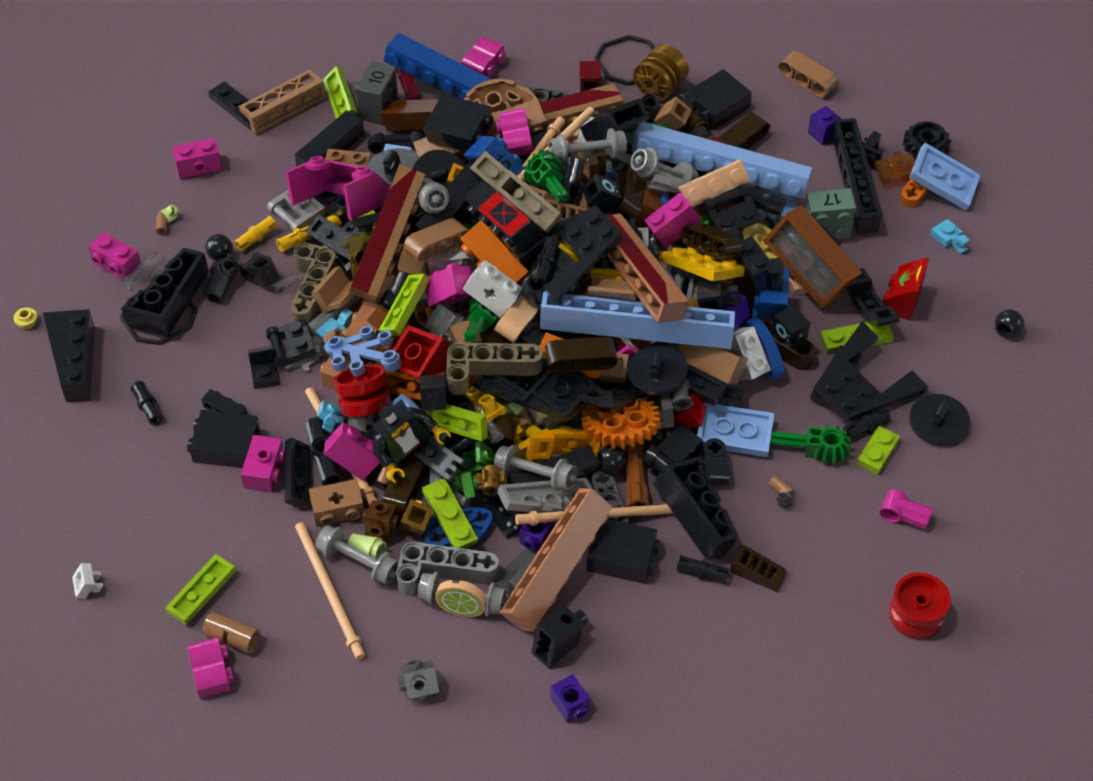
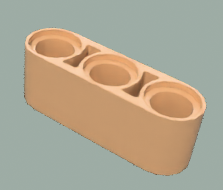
[494,293,541,344]

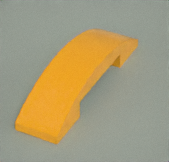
[526,429,621,459]

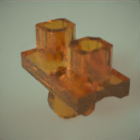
[874,151,915,185]

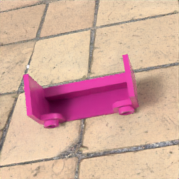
[285,156,391,220]

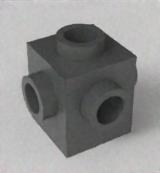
[398,660,439,700]

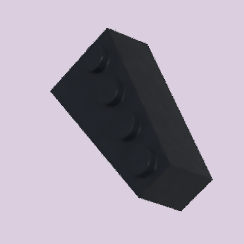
[121,248,209,337]
[43,309,95,402]
[653,456,739,560]

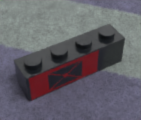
[463,180,542,253]

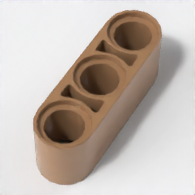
[778,51,839,98]
[404,218,469,263]

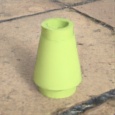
[348,533,387,560]

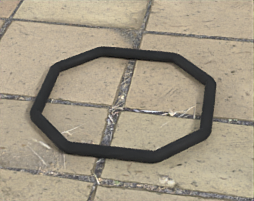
[595,35,655,85]
[120,296,197,345]

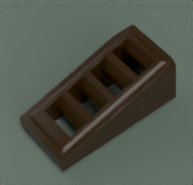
[730,544,787,592]

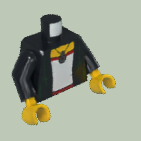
[372,405,451,483]

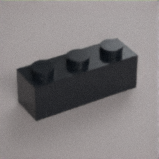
[201,389,248,415]

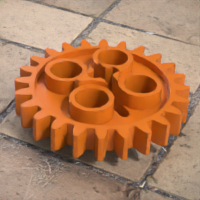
[582,396,661,449]

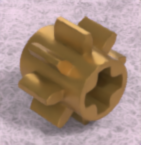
[476,465,507,496]

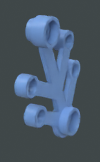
[324,326,402,376]

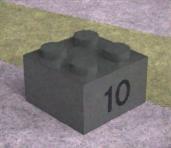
[354,61,398,125]

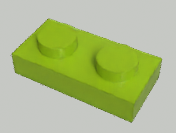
[856,426,900,475]

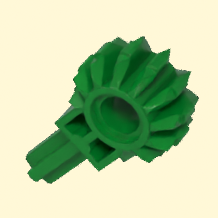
[523,149,568,203]
[463,297,506,343]
[770,424,852,466]

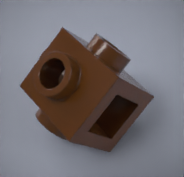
[361,500,399,543]

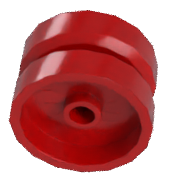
[333,365,392,417]
[889,572,951,639]

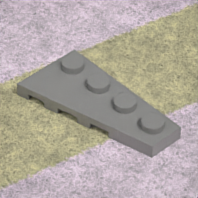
[497,477,592,513]

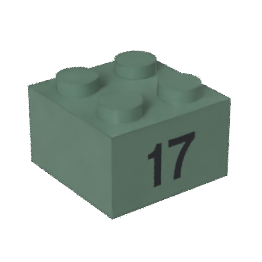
[804,188,856,239]

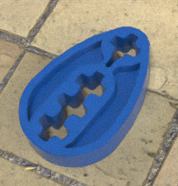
[740,317,785,380]
[425,507,493,550]

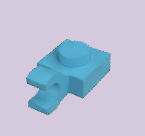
[930,219,970,254]
[315,308,354,344]
[317,399,343,433]

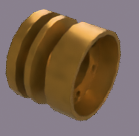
[633,44,689,101]

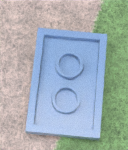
[909,143,981,210]
[697,402,774,457]

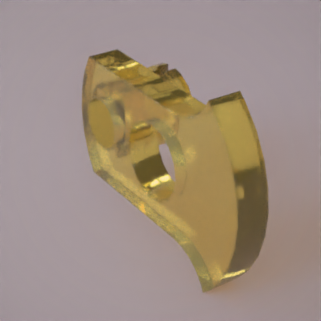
[342,234,370,278]

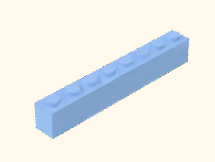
[631,122,812,198]
[540,292,735,349]

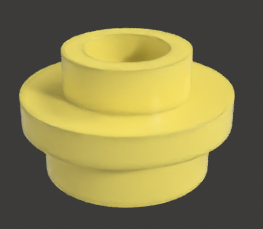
[14,307,38,329]

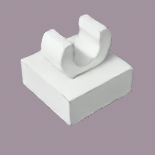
[72,563,103,599]

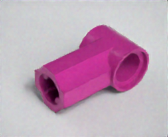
[879,489,933,529]

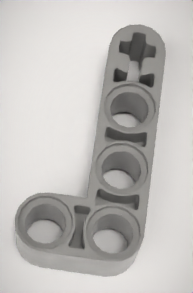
[396,542,499,596]

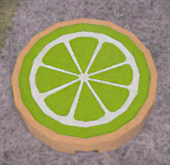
[435,580,486,617]

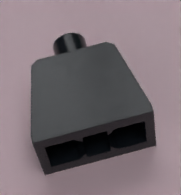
[531,607,588,669]

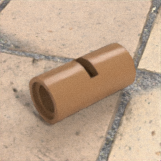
[202,611,260,654]

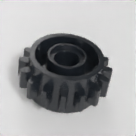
[903,121,951,160]

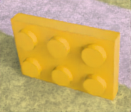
[661,246,745,281]

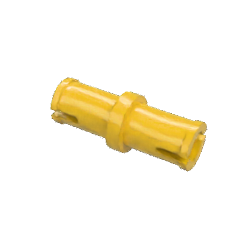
[234,216,278,252]

